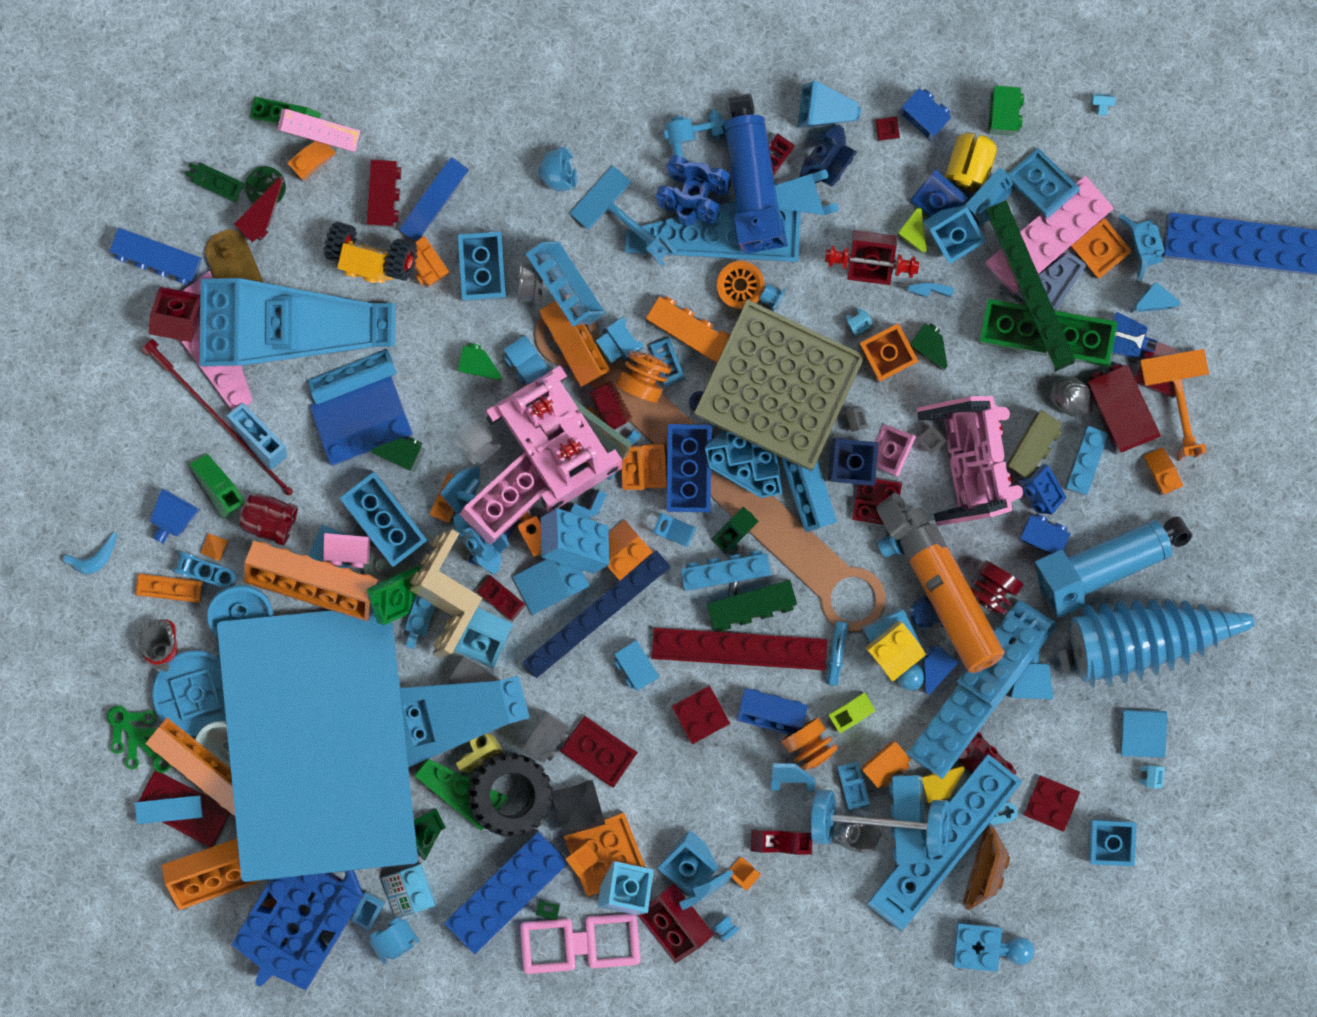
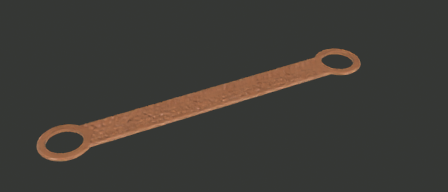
[534,314,886,632]

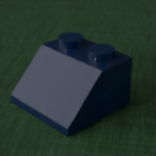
[828,438,879,486]

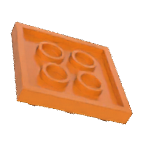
[563,812,646,897]

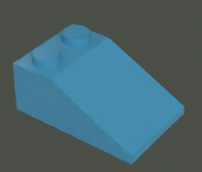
[513,559,590,615]

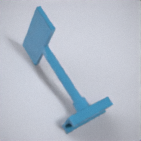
[570,166,677,267]

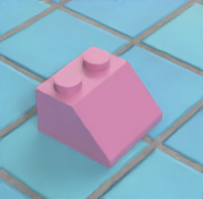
[324,533,371,568]

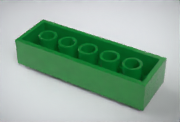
[980,299,1119,367]

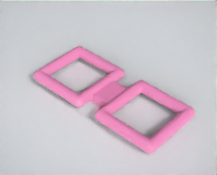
[520,913,640,974]

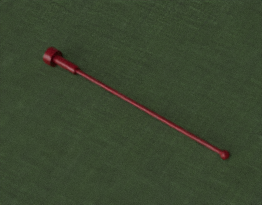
[141,339,293,496]

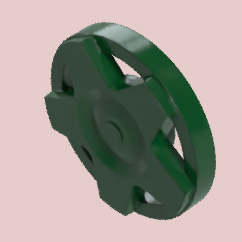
[245,166,286,203]

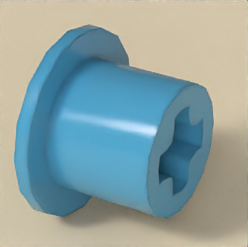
[759,284,786,312]
[878,534,905,558]

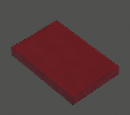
[560,715,638,788]

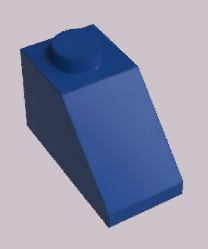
[923,645,958,695]

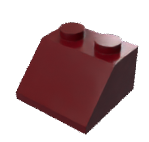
[149,287,200,342]

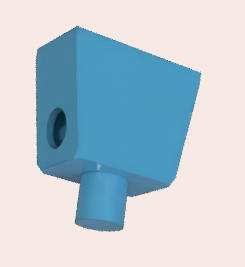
[1010,651,1053,699]

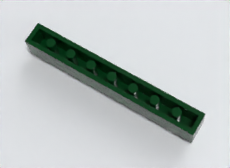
[986,200,1075,372]

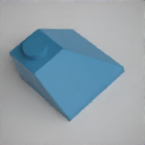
[657,830,719,896]

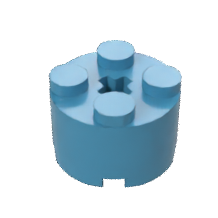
[369,917,420,965]

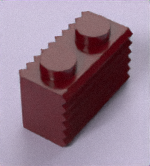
[589,380,632,430]

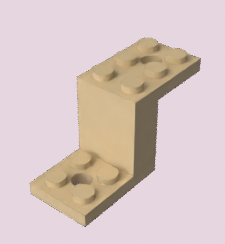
[409,529,482,658]

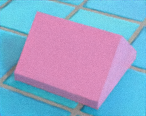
[875,424,916,477]

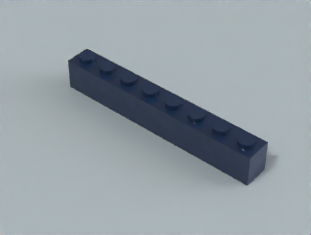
[523,551,671,679]

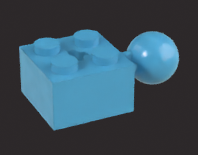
[861,608,925,691]
[952,922,1035,972]

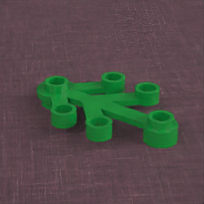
[107,706,171,773]

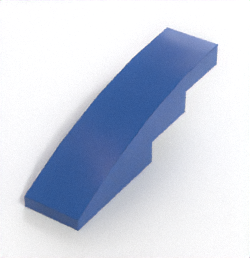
[399,157,469,242]

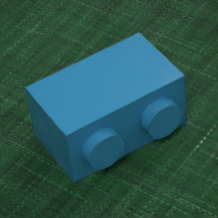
[613,640,659,691]

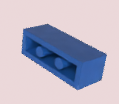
[736,688,808,735]

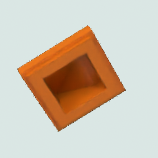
[200,533,228,561]

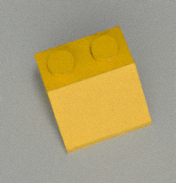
[865,620,926,682]

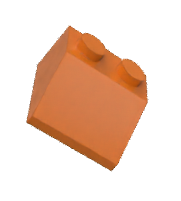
[608,520,652,580]
[860,740,911,788]

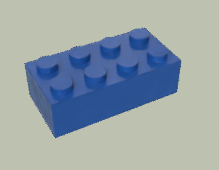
[667,424,712,513]

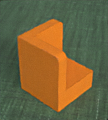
[565,842,599,877]
[729,857,761,891]

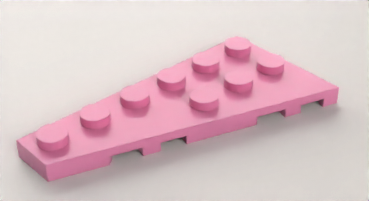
[182,271,253,411]

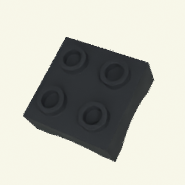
[551,779,605,836]

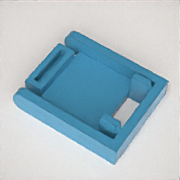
[966,168,1015,227]

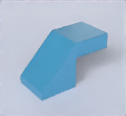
[570,491,607,518]

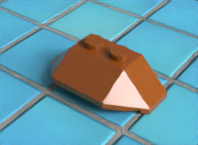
[962,823,1010,910]

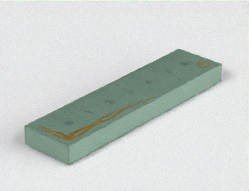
[572,399,632,460]

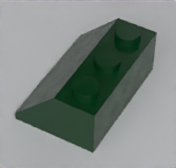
[371,436,426,473]

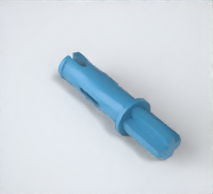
[826,620,849,686]

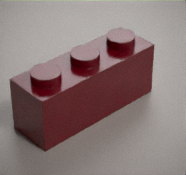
[367,160,402,228]

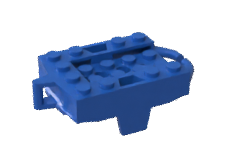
[231,870,365,990]

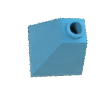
[797,81,861,128]

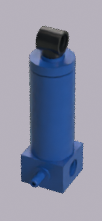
[724,93,788,254]

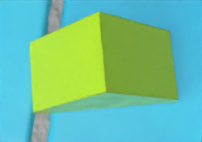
[897,208,927,253]

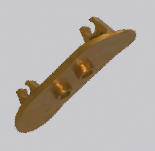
[205,229,264,283]

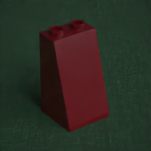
[1086,363,1161,454]

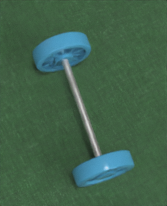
[811,789,951,855]

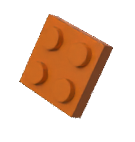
[1070,218,1132,279]

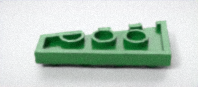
[414,759,509,831]

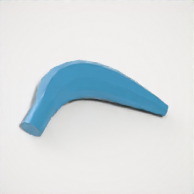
[63,532,117,574]

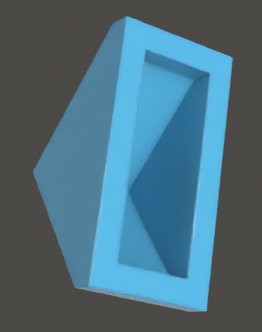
[351,891,386,931]

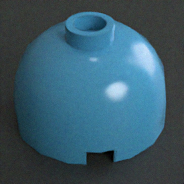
[538,147,577,191]

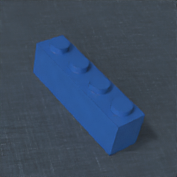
[109,227,202,285]

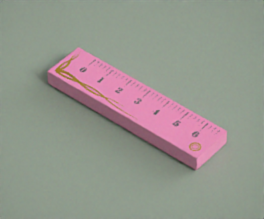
[277,109,360,152]

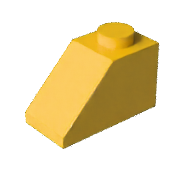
[922,766,965,803]

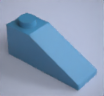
[226,403,287,471]

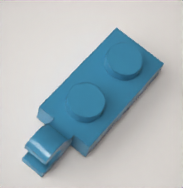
[405,595,436,649]

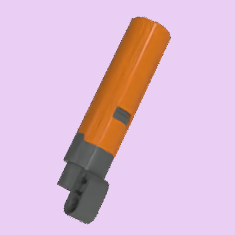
[877,493,1005,673]

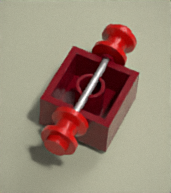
[824,230,919,285]

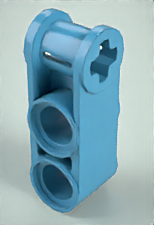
[172,551,237,588]

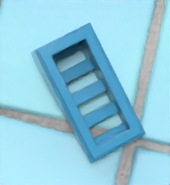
[649,337,686,387]

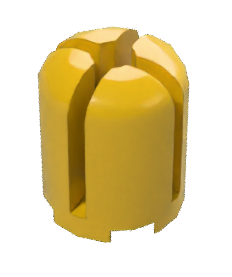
[945,132,997,193]

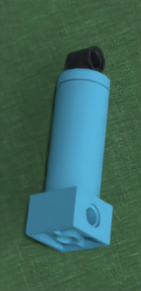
[1035,516,1192,618]

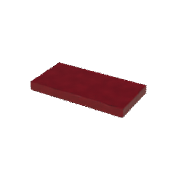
[138,770,230,848]

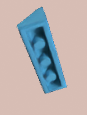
[307,349,397,404]

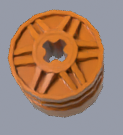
[616,351,672,403]
[781,717,838,771]

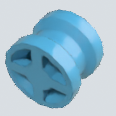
[712,915,739,942]

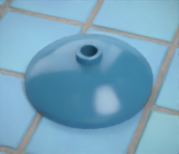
[207,585,273,637]

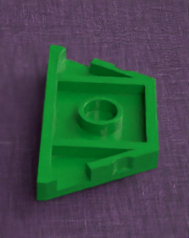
[367,565,422,625]

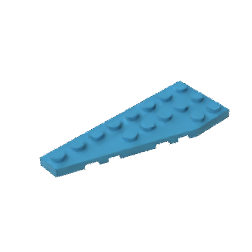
[625,201,801,262]

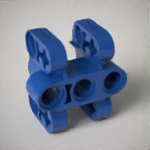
[656,155,731,226]

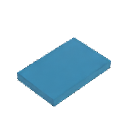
[1008,148,1080,219]

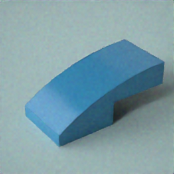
[907,283,954,298]
[837,761,870,811]

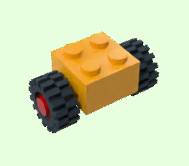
[324,221,418,283]

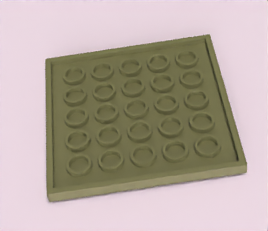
[693,299,865,472]

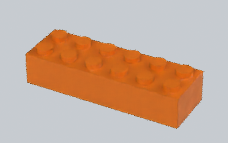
[244,541,378,621]

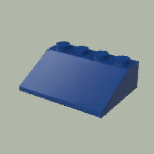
[310,376,414,466]

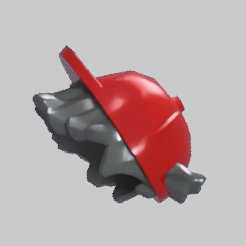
[138,619,178,672]

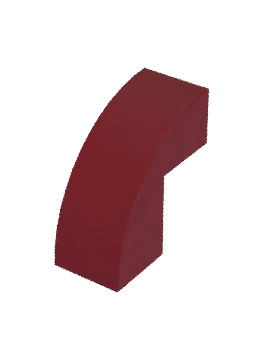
[750,829,813,855]

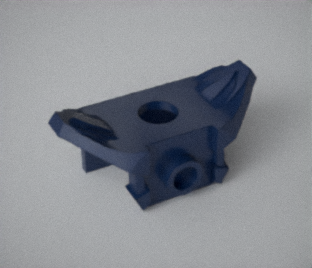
[799,124,857,187]

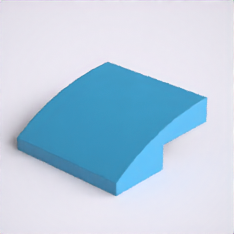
[1121,709,1167,758]
[679,869,733,910]

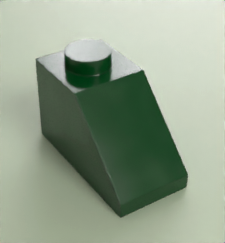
[910,323,948,371]
[711,506,759,554]

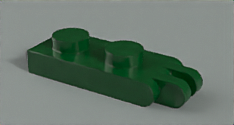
[184,162,245,203]

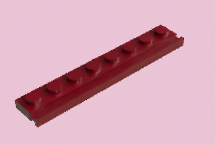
[652,628,827,671]

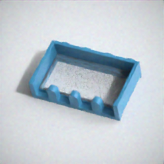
[526,241,606,327]

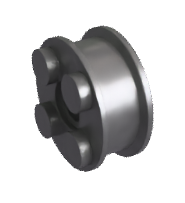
[517,256,544,305]

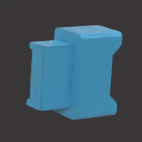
[595,316,644,365]

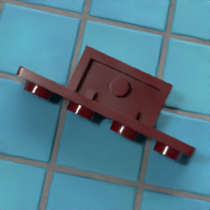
[957,731,1017,775]

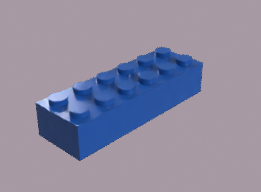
[444,830,568,954]

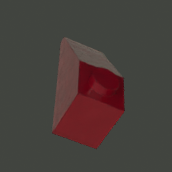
[234,176,284,243]

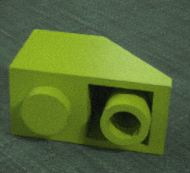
[828,692,876,734]

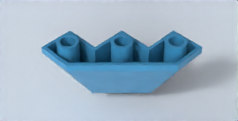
[705,430,782,498]

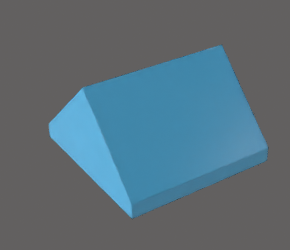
[1131,282,1180,313]

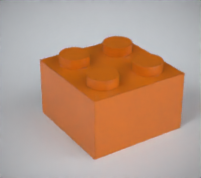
[858,323,919,383]

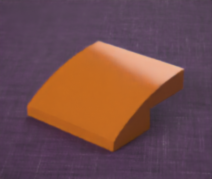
[621,443,667,490]

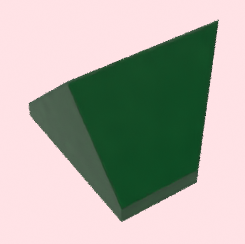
[414,809,446,860]

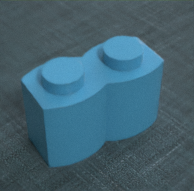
[503,335,550,385]

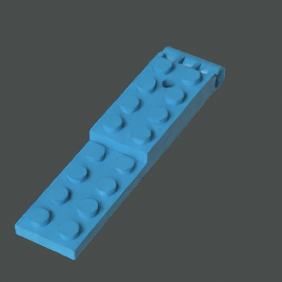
[907,600,1057,779]
[867,754,1023,932]

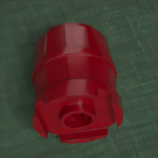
[239,493,298,546]

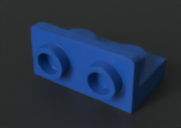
[1019,464,1067,515]

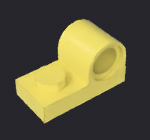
[456,733,503,774]

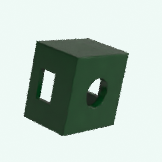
[535,899,561,920]

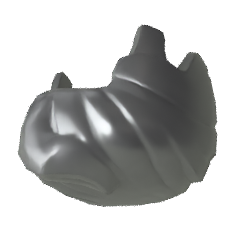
[1050,377,1092,417]
[833,815,882,853]

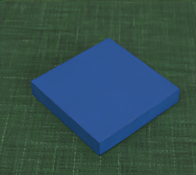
[910,170,968,217]

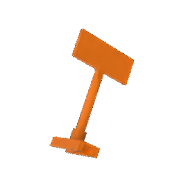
[1140,349,1209,461]

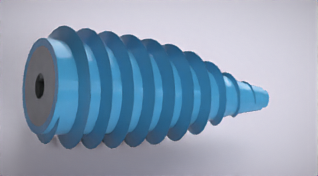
[1070,599,1255,688]

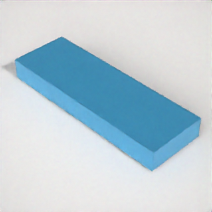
[135,795,203,824]

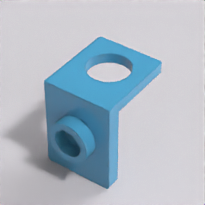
[653,513,696,547]

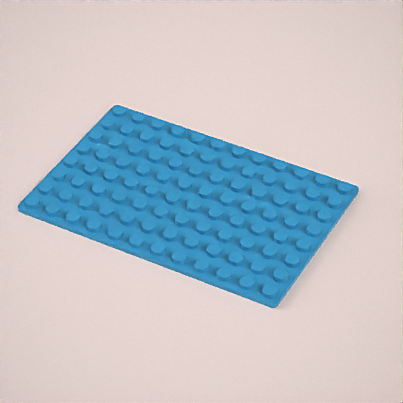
[217,610,418,882]

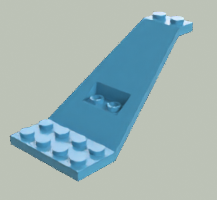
[200,278,396,367]
[400,676,530,767]

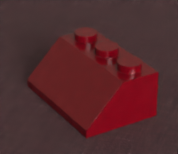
[638,883,714,964]

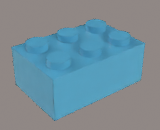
[458,232,507,302]
[541,508,609,574]

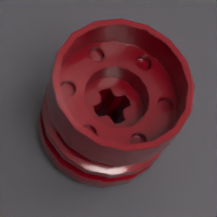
[970,560,1024,615]

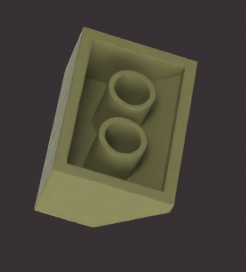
[1006,410,1062,478]

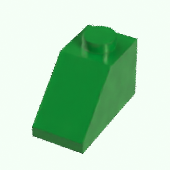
[458,343,502,381]

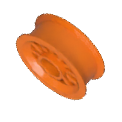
[717,261,765,309]

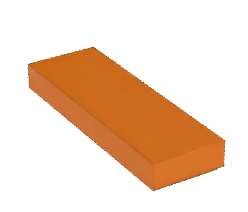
[135,574,203,603]

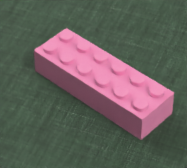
[985,176,1114,295]
[460,430,571,546]

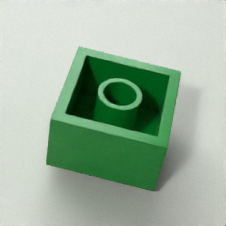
[988,86,1024,136]

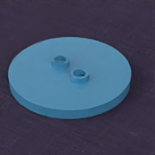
[152,650,226,737]

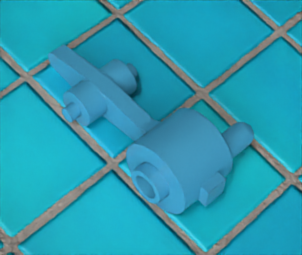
[663,110,732,157]

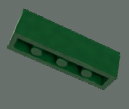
[707,580,798,632]

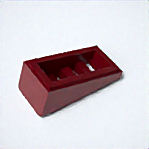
[769,133,795,176]

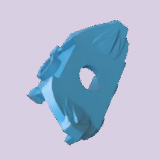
[1118,214,1165,282]
[453,513,510,574]

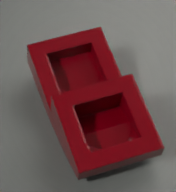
[477,575,526,621]

